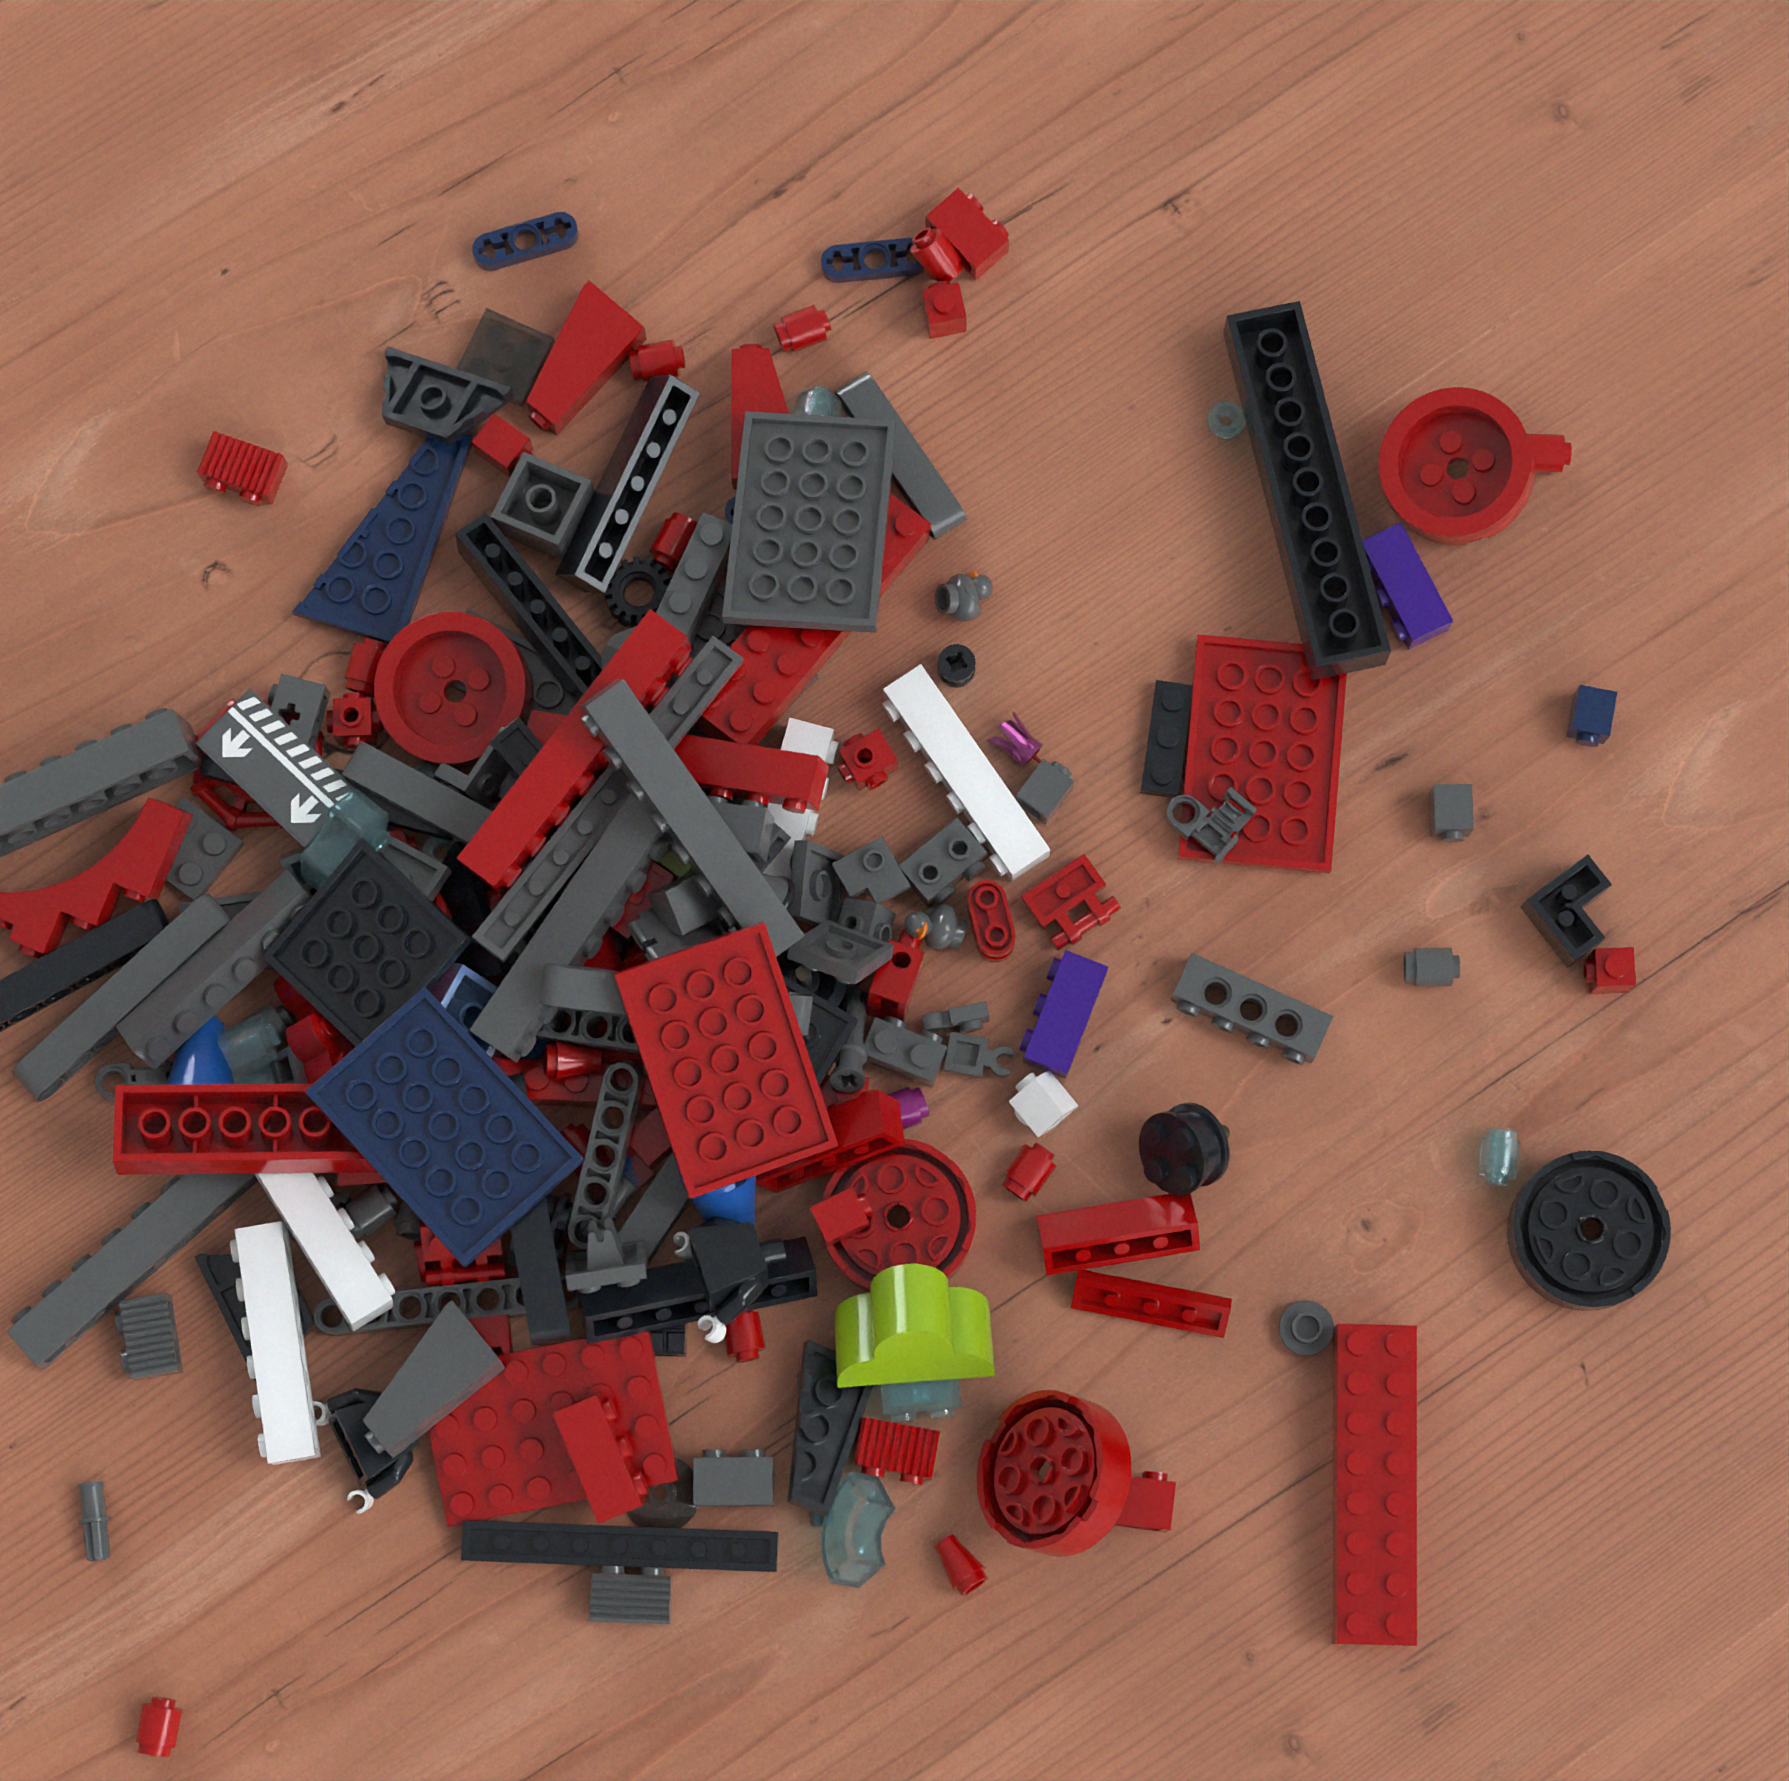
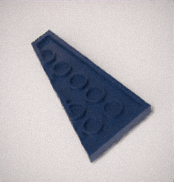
[292,434,473,644]

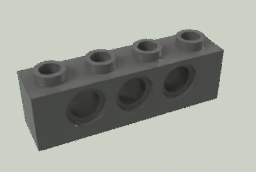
[1171,953,1333,1065]

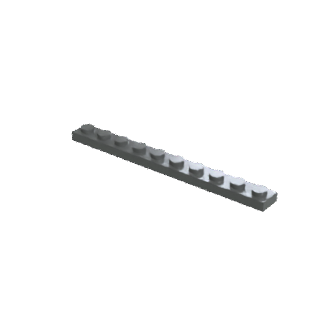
[472,636,744,963]

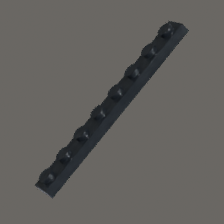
[461,1520,779,1572]

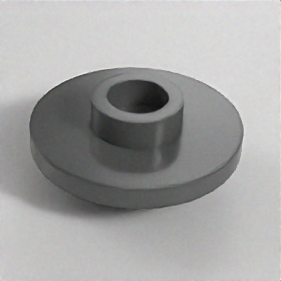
[1279,1301,1334,1356]

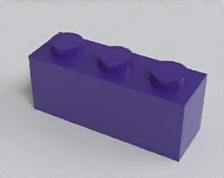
[1363,522,1453,650]
[1019,950,1108,1079]

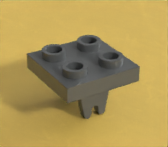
[565,1216,647,1293]

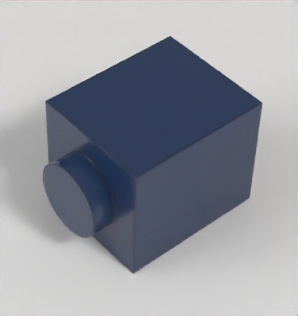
[1566,685,1618,747]

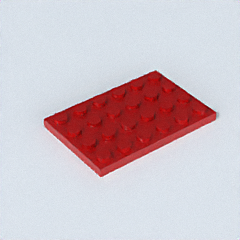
[1178,634,1347,874]
[613,921,839,1199]
[429,1331,680,1527]

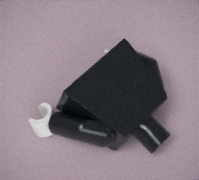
[673,1216,786,1343]
[313,1388,419,1513]

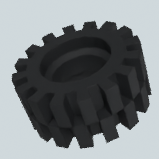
[604,556,671,628]

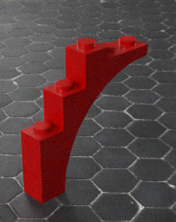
[0,797,193,959]

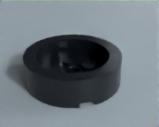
[1507,1150,1671,1311]

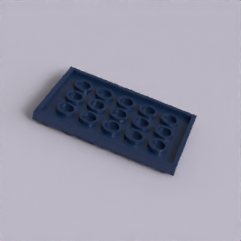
[305,987,584,1268]

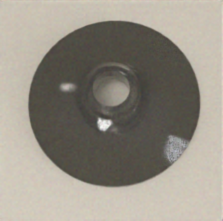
[626,1457,698,1528]

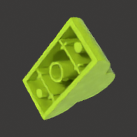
[834,1264,995,1388]

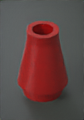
[543,1040,601,1079]
[934,1534,988,1596]

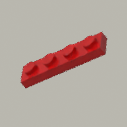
[1071,1270,1232,1338]

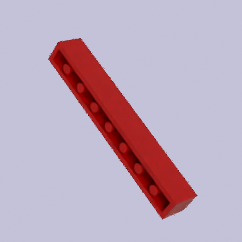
[527,710,829,814]

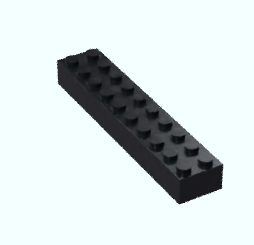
[1223,301,1391,680]

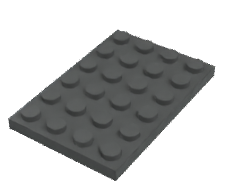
[722,411,896,633]

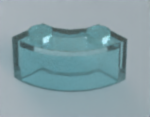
[300,788,389,891]
[821,1471,896,1588]

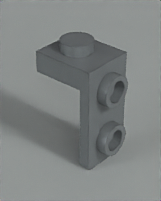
[434,727,511,807]

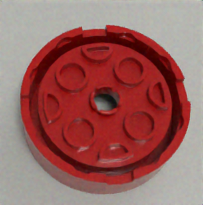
[1379,387,1535,545]
[374,612,533,768]
[821,1139,976,1293]
[976,1390,1132,1557]

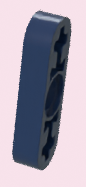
[472,212,579,271]
[821,238,924,283]

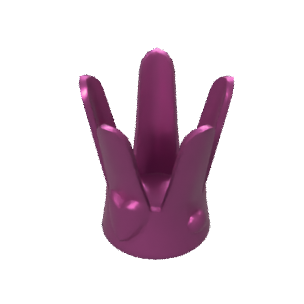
[988,712,1043,767]

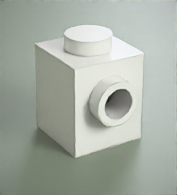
[1009,1070,1079,1137]

